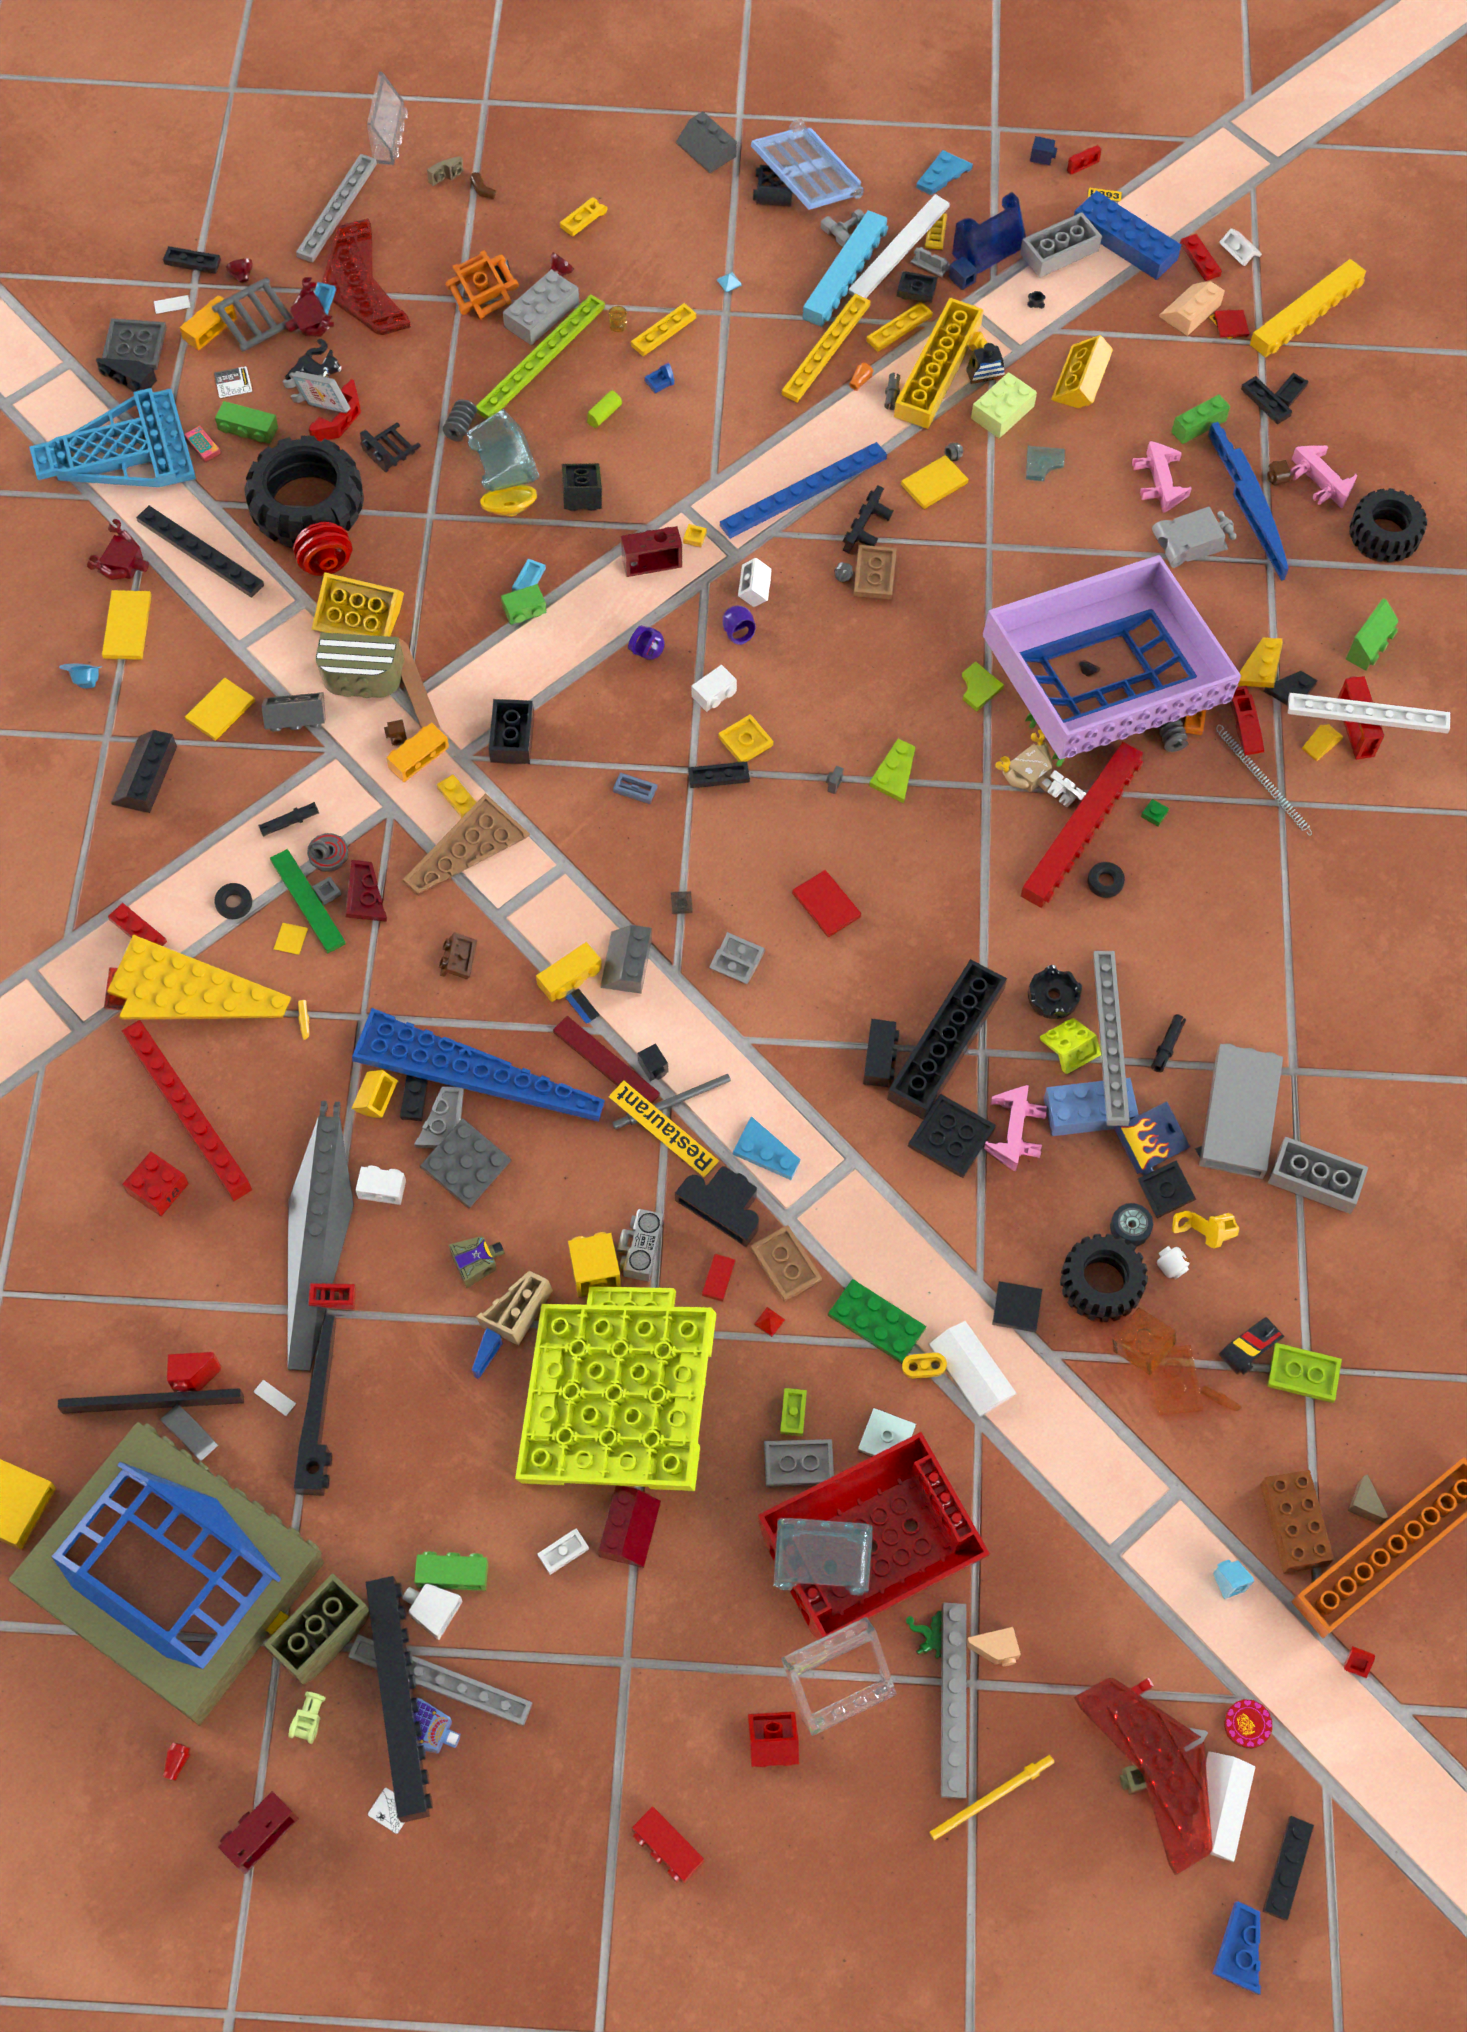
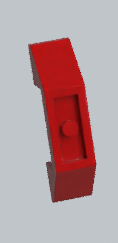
[308,379,361,441]

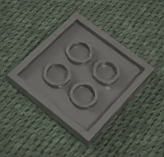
[102,318,167,370]
[420,1118,512,1209]

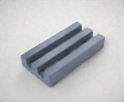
[613,773,658,804]

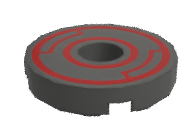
[307,833,349,872]

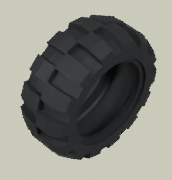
[244,435,364,548]

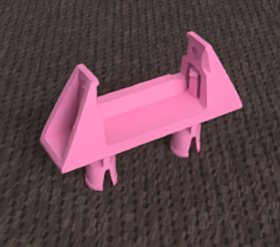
[1132,441,1192,513]
[1290,446,1357,508]
[984,1085,1047,1171]

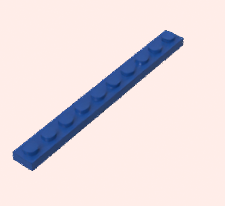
[720,442,887,539]

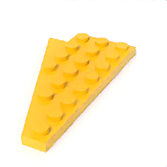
[107,935,291,1019]

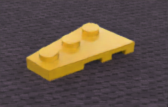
[1238,637,1283,688]

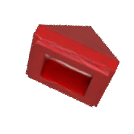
[754,1307,785,1337]

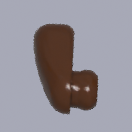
[470,172,496,199]

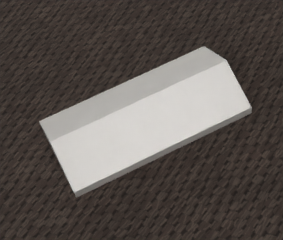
[929,1321,1016,1417]
[1186,1751,1255,1862]

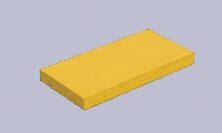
[102,590,152,660]

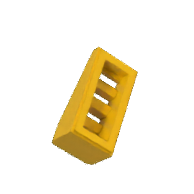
[925,213,947,250]

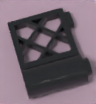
[753,165,794,207]

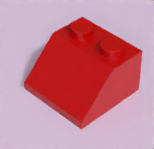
[167,1352,221,1392]
[748,1711,799,1767]

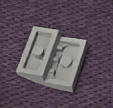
[709,932,765,984]

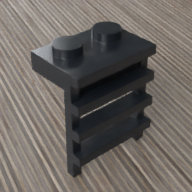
[360,422,421,472]

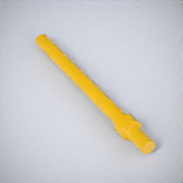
[929,1755,1055,1841]

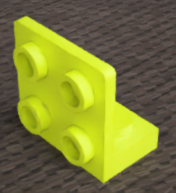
[1040,1018,1101,1074]

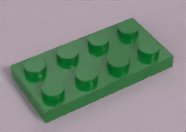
[828,1279,926,1364]

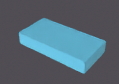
[512,559,546,592]

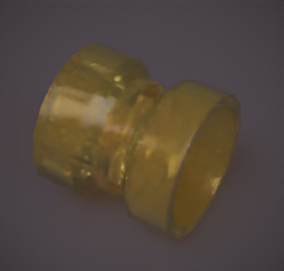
[609,306,627,332]

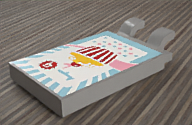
[283,371,351,413]

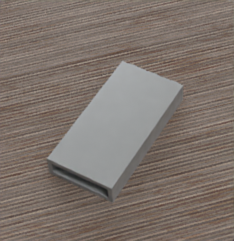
[1199,1044,1283,1179]

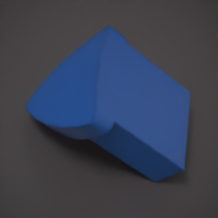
[645,363,675,393]

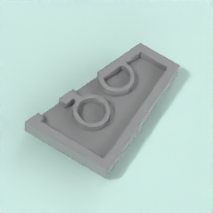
[414,1087,464,1149]

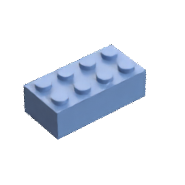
[1044,1078,1139,1136]

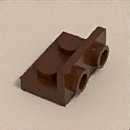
[439,932,477,979]

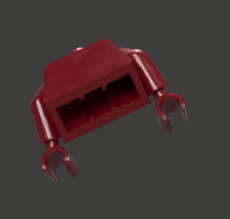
[285,277,334,337]
[87,519,149,580]

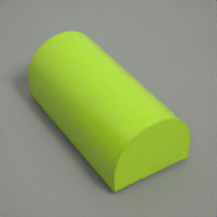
[587,390,622,428]

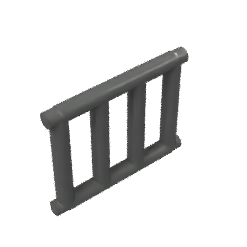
[212,277,294,352]

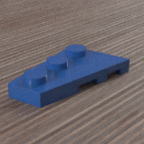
[1212,1901,1261,1995]

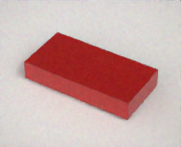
[702,1254,736,1302]

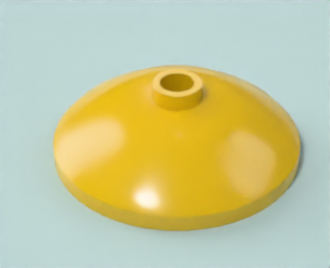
[480,485,537,517]

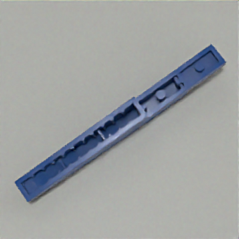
[1208,422,1289,581]

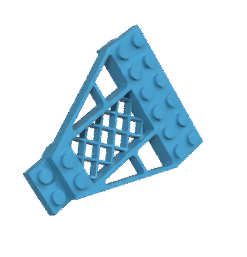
[29,388,196,487]

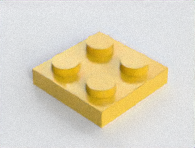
[718,714,774,762]

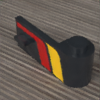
[1219,1317,1284,1375]

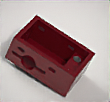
[621,526,682,577]
[218,1791,299,1874]

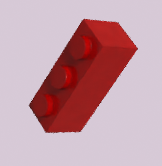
[632,1806,705,1884]

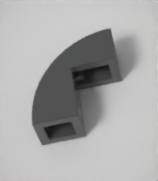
[160,1404,218,1461]

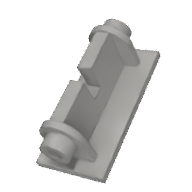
[911,247,950,277]

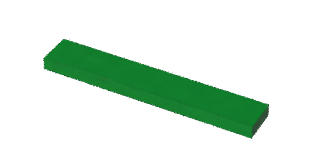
[270,849,346,954]

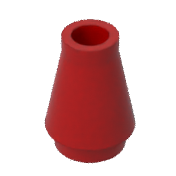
[163,1742,191,1781]

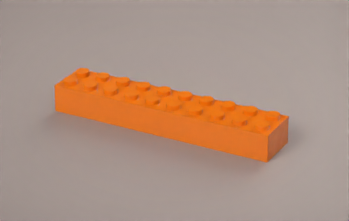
[1291,1457,1467,1639]

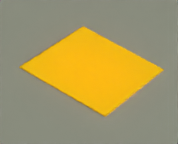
[274,923,308,955]

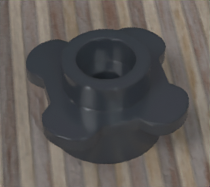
[1027,291,1046,309]

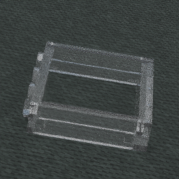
[781,1617,897,1736]

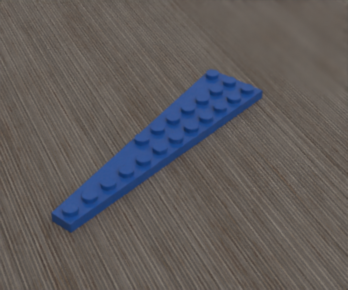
[352,1008,605,1122]

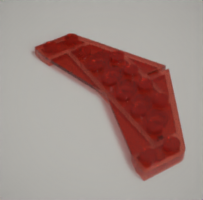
[321,218,411,335]
[1074,1678,1212,1875]

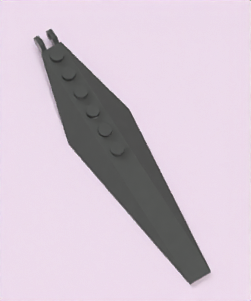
[287,1101,354,1371]

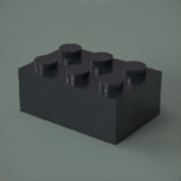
[489,699,534,764]

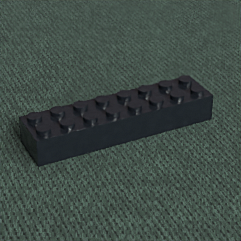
[887,959,1007,1120]

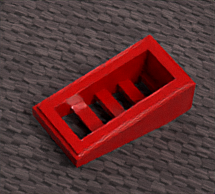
[308,1283,356,1310]

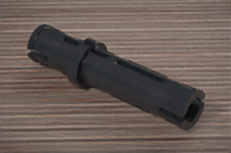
[258,802,320,837]
[1151,1014,1186,1073]

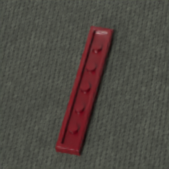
[553,1016,660,1104]

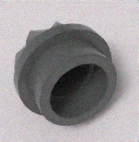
[944,442,964,461]
[834,563,853,582]
[309,840,330,861]

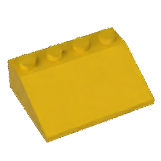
[311,573,404,637]

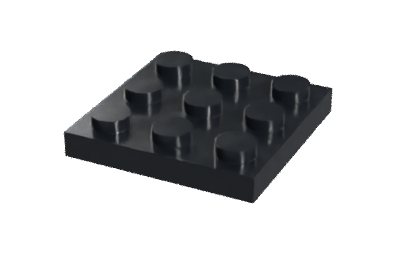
[908,1094,996,1178]

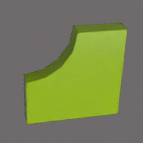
[962,661,1004,711]

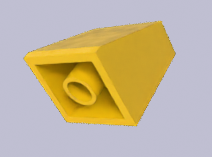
[568,1232,621,1297]

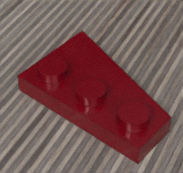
[345,860,387,922]

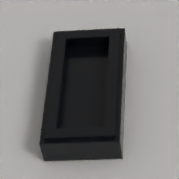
[1275,372,1309,407]

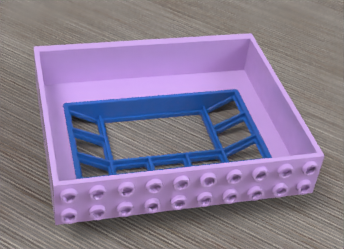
[983,555,1241,759]

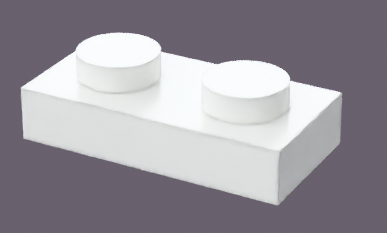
[537,1528,589,1575]

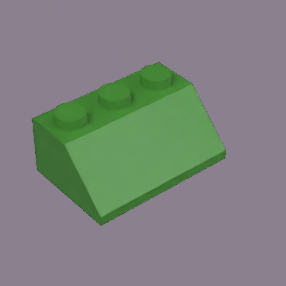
[1346,598,1399,671]

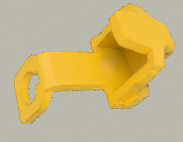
[1172,1211,1239,1248]

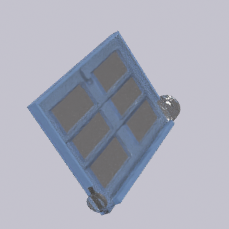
[750,119,864,210]

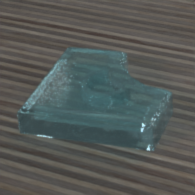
[1025,446,1065,481]

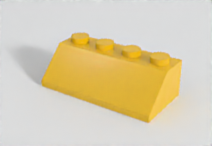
[1051,335,1113,408]

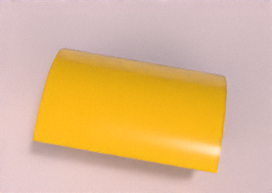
[351,1070,398,1118]

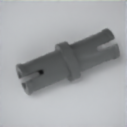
[884,373,901,410]

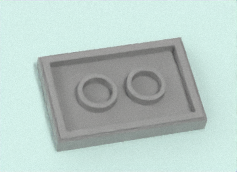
[764,1439,834,1488]

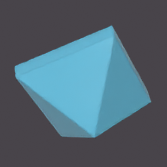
[717,272,742,293]

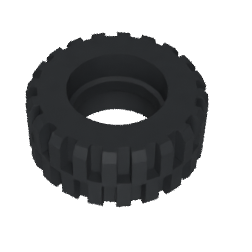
[1349,488,1427,563]
[1060,1234,1148,1322]

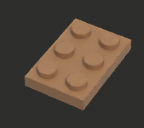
[854,545,897,600]
[750,1225,822,1302]

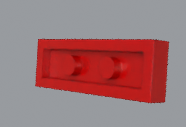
[1180,234,1222,281]
[108,903,167,946]

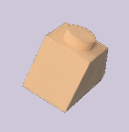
[966,1627,1021,1666]

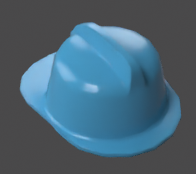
[59,664,102,688]

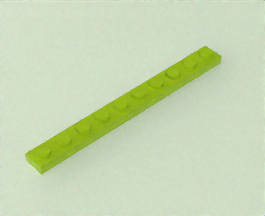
[476,294,605,421]

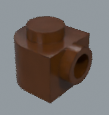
[1267,460,1291,486]
[384,719,407,746]

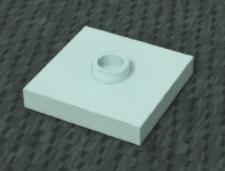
[858,1408,916,1456]

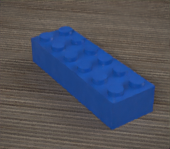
[1074,190,1181,280]

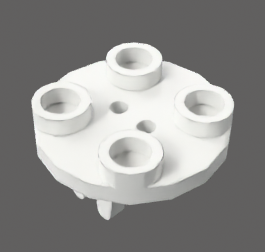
[1048,770,1086,807]

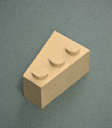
[476,1271,553,1346]

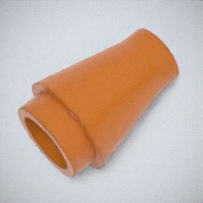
[849,363,874,391]

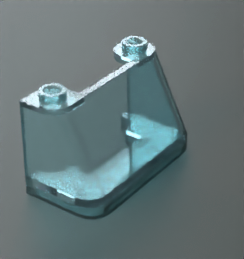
[466,409,540,492]
[773,1518,873,1595]

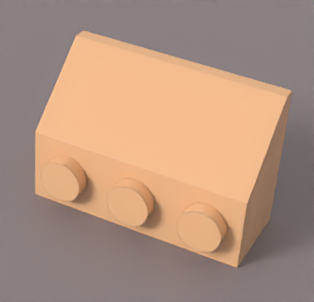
[1159,281,1225,336]

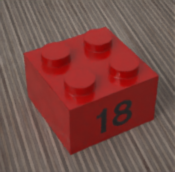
[122,1151,189,1217]

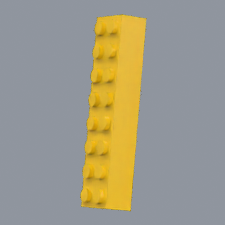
[894,298,984,429]

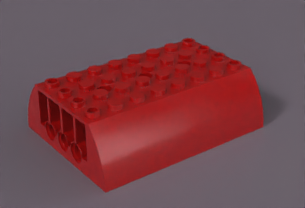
[758,1432,990,1643]

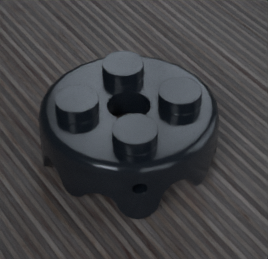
[1028,965,1082,1019]

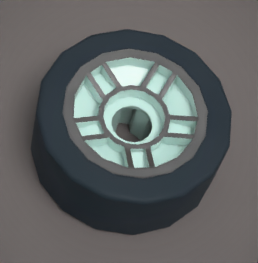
[1110,1203,1153,1247]

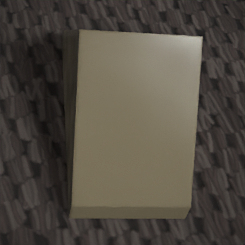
[1348,1475,1388,1524]

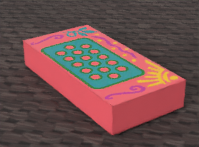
[184,426,221,462]

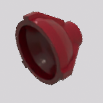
[548,252,574,276]
[226,258,253,283]

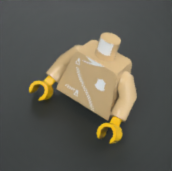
[995,729,1053,792]

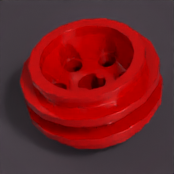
[293,522,353,576]

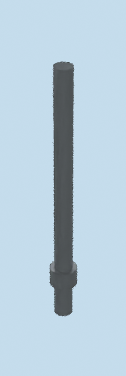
[612,1073,731,1130]

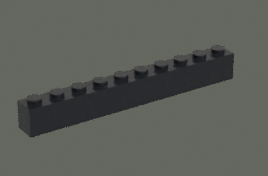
[366,1576,433,1823]

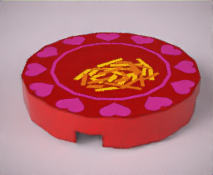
[1224,1699,1272,1749]

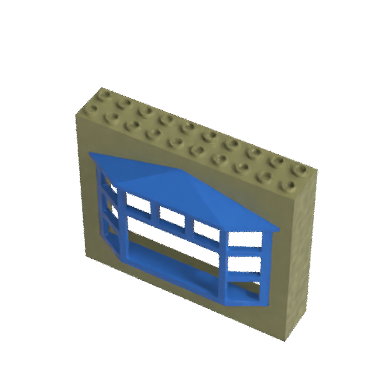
[8,1422,324,1726]

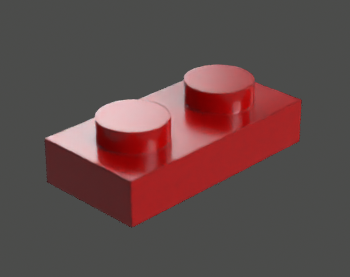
[1067,145,1102,175]

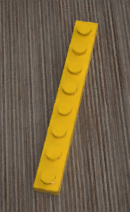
[782,294,871,403]

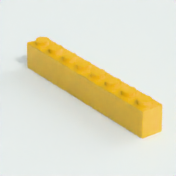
[1250,259,1366,358]

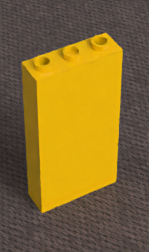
[0,1459,56,1550]

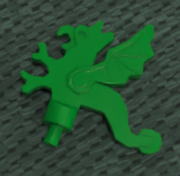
[906,1611,942,1659]

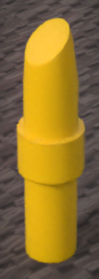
[298,1000,310,1040]

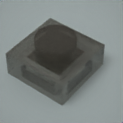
[671,891,693,914]

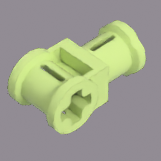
[288,1691,326,1744]

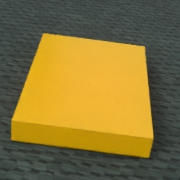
[901,455,969,509]
[185,678,255,741]

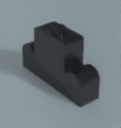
[675,1166,759,1247]

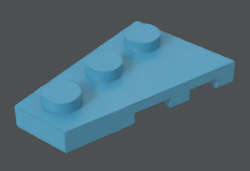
[916,150,973,195]
[733,1116,800,1180]

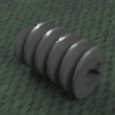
[443,399,478,441]
[1157,719,1188,752]

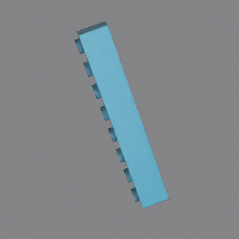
[803,210,888,327]

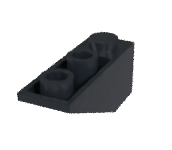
[96,358,157,392]

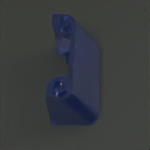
[952,192,1026,273]

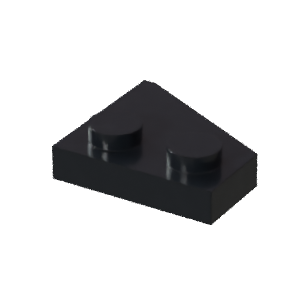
[1264,671,1318,706]

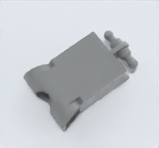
[1152,507,1237,568]

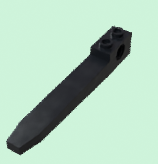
[294,1315,336,1496]

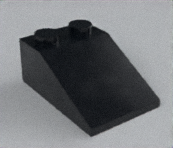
[562,463,602,511]

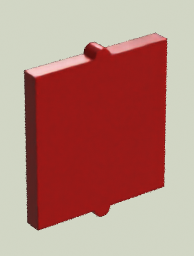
[1214,309,1250,338]

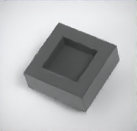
[826,766,844,794]
[312,877,341,905]

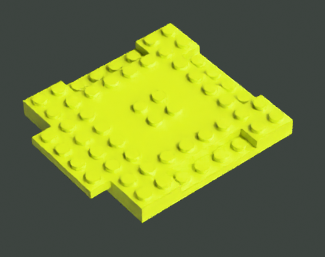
[515,1286,716,1491]

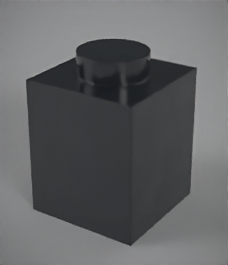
[637,1043,669,1081]

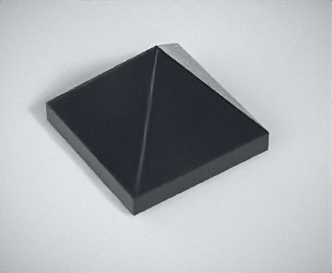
[1079,660,1100,676]

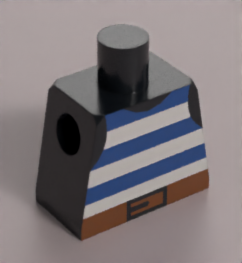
[966,343,1005,384]

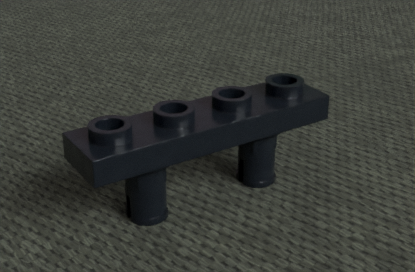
[842,485,894,554]

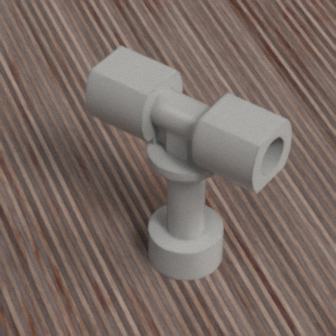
[820,209,865,247]

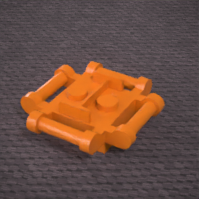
[446,250,519,320]

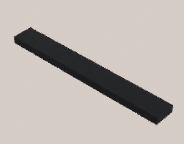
[57,1388,244,1414]

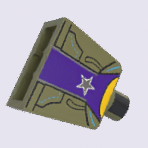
[449,1236,505,1288]

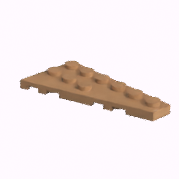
[403,793,530,895]

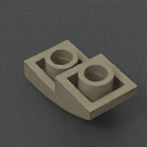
[427,156,464,186]

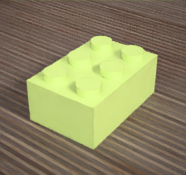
[971,372,1037,438]

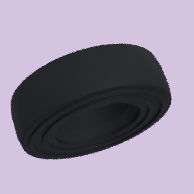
[1088,862,1125,898]
[214,883,252,919]

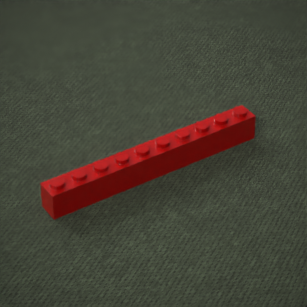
[1020,742,1144,908]
[121,1020,252,1201]

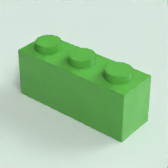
[1171,394,1230,444]
[215,401,278,444]
[414,1551,489,1591]

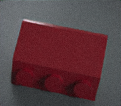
[598,1485,661,1568]

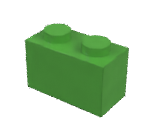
[501,584,546,625]

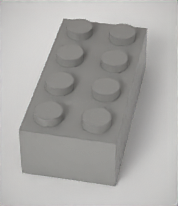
[1020,212,1102,278]
[503,270,579,345]
[1268,1137,1369,1214]

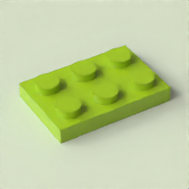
[1267,1343,1342,1403]

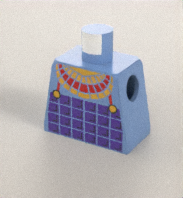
[416,1698,461,1753]

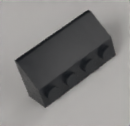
[111,730,177,813]

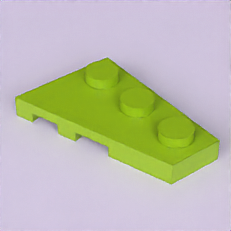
[869,738,915,803]

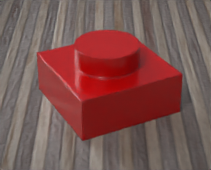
[1344,1646,1375,1678]

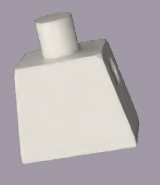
[402,1584,463,1640]

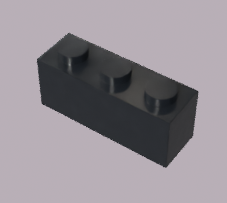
[863,1019,900,1087]

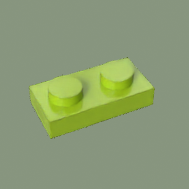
[780,1388,807,1436]

